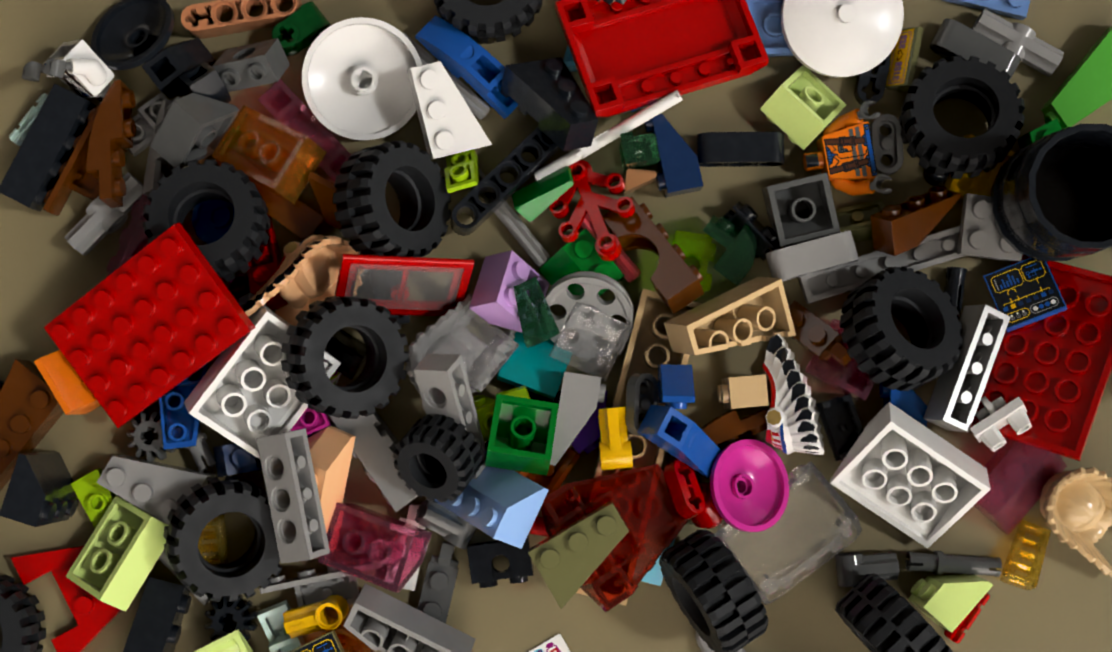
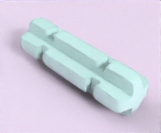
[9,93,48,147]

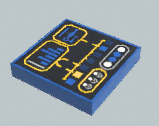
[983,258,1067,333]

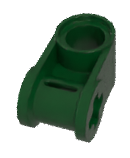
[272,1,331,57]

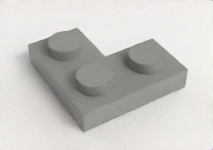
[957,193,1022,262]

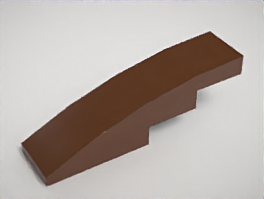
[216,147,324,240]

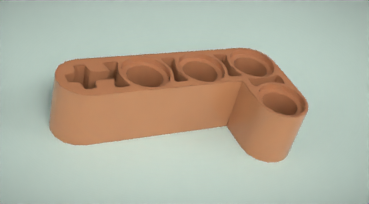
[181,0,302,39]

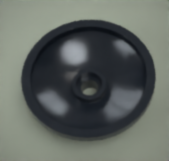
[91,0,174,70]

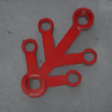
[549,160,635,261]

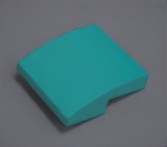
[497,331,572,401]

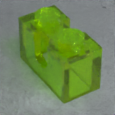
[672,230,716,298]

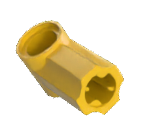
[598,407,633,470]
[283,595,349,639]

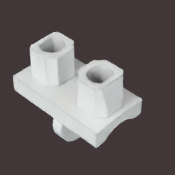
[970,396,1032,452]

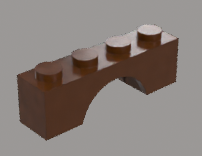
[602,196,704,315]

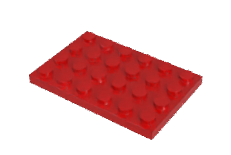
[43,222,256,428]
[971,254,1112,461]

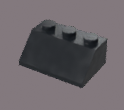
[0,451,78,527]

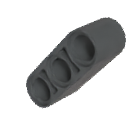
[929,18,1021,81]

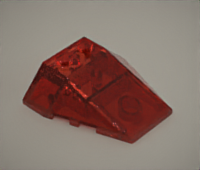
[541,464,689,612]

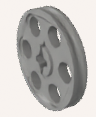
[542,271,634,358]

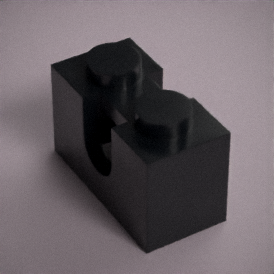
[467,536,534,588]

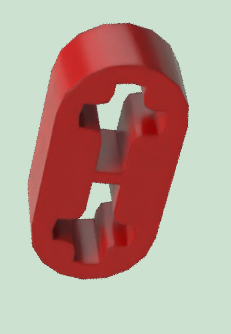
[664,459,705,519]

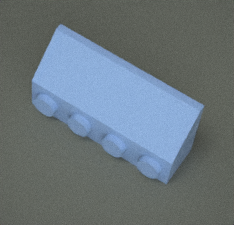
[434,466,549,549]

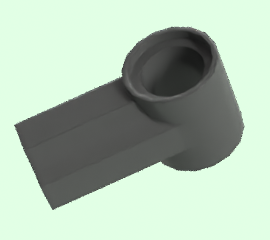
[415,498,477,550]
[835,552,900,587]

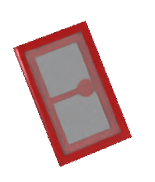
[335,254,474,316]

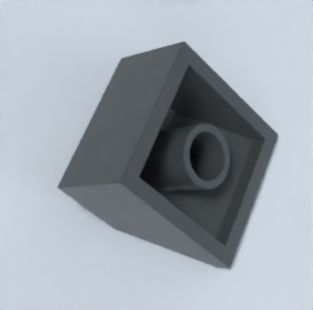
[150,93,239,168]
[762,173,840,247]

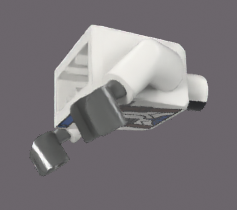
[22,39,115,102]

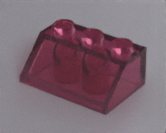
[974,439,1067,535]
[318,502,432,593]

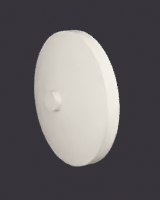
[781,0,904,78]
[302,17,422,141]

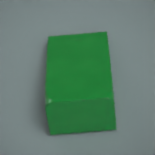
[512,166,574,222]

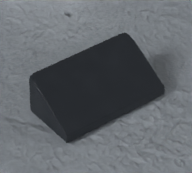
[325,329,367,380]

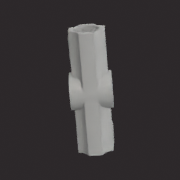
[971,9,1064,77]
[64,172,145,256]

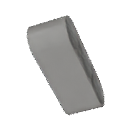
[765,230,859,282]

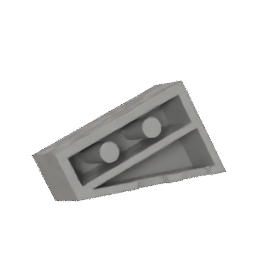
[96,455,216,525]

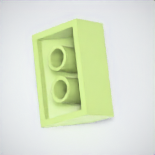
[65,495,169,612]

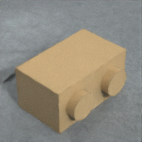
[717,374,769,409]

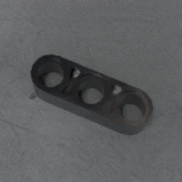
[697,132,784,167]

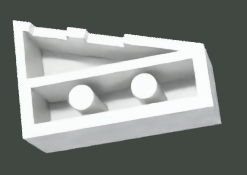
[407,61,492,159]

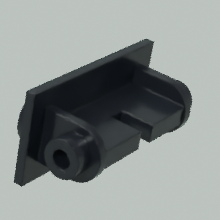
[722,201,779,261]

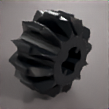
[204,595,258,641]

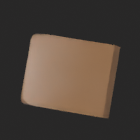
[623,168,657,196]

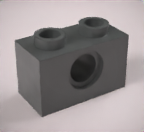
[212,38,290,92]

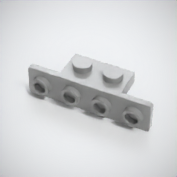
[259,556,385,610]

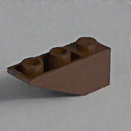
[870,186,961,256]

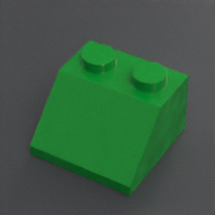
[539,228,625,297]
[485,394,559,476]

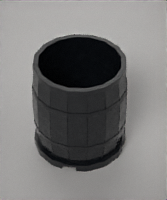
[991,124,1112,262]

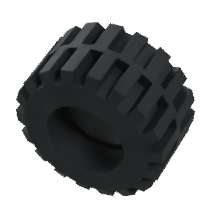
[393,414,482,502]

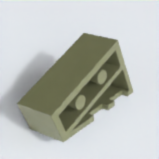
[528,500,629,609]

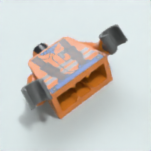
[803,101,892,196]

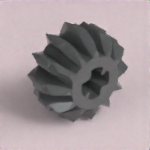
[126,410,176,462]

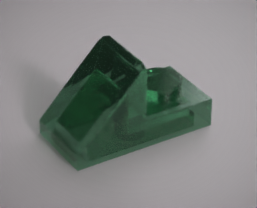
[618,132,660,173]

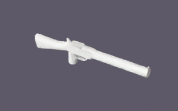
[534,90,683,181]

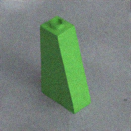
[1041,26,1112,129]

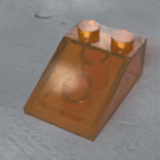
[212,105,327,204]

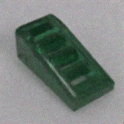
[514,277,560,348]

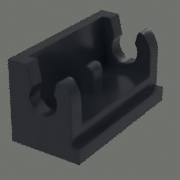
[815,394,863,461]

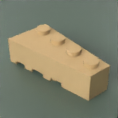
[664,276,796,355]

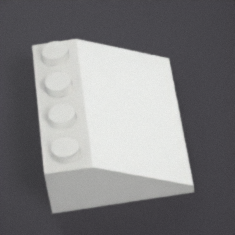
[183,306,341,459]
[830,402,991,549]

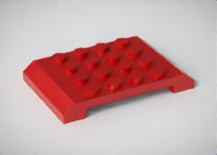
[555,0,769,117]

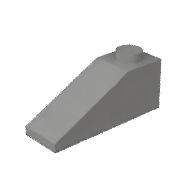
[550,371,606,466]

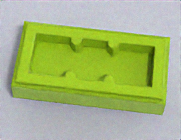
[71,468,116,528]

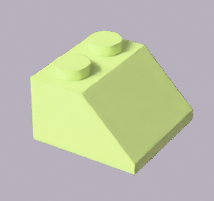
[760,65,846,150]
[908,574,993,633]

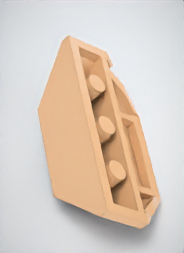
[308,426,356,551]

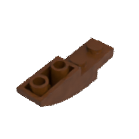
[87,80,137,208]
[661,409,769,480]

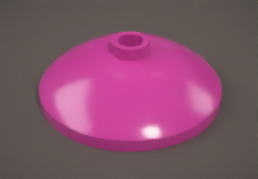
[710,439,789,532]

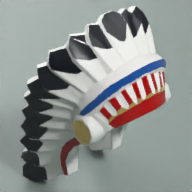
[762,334,825,455]

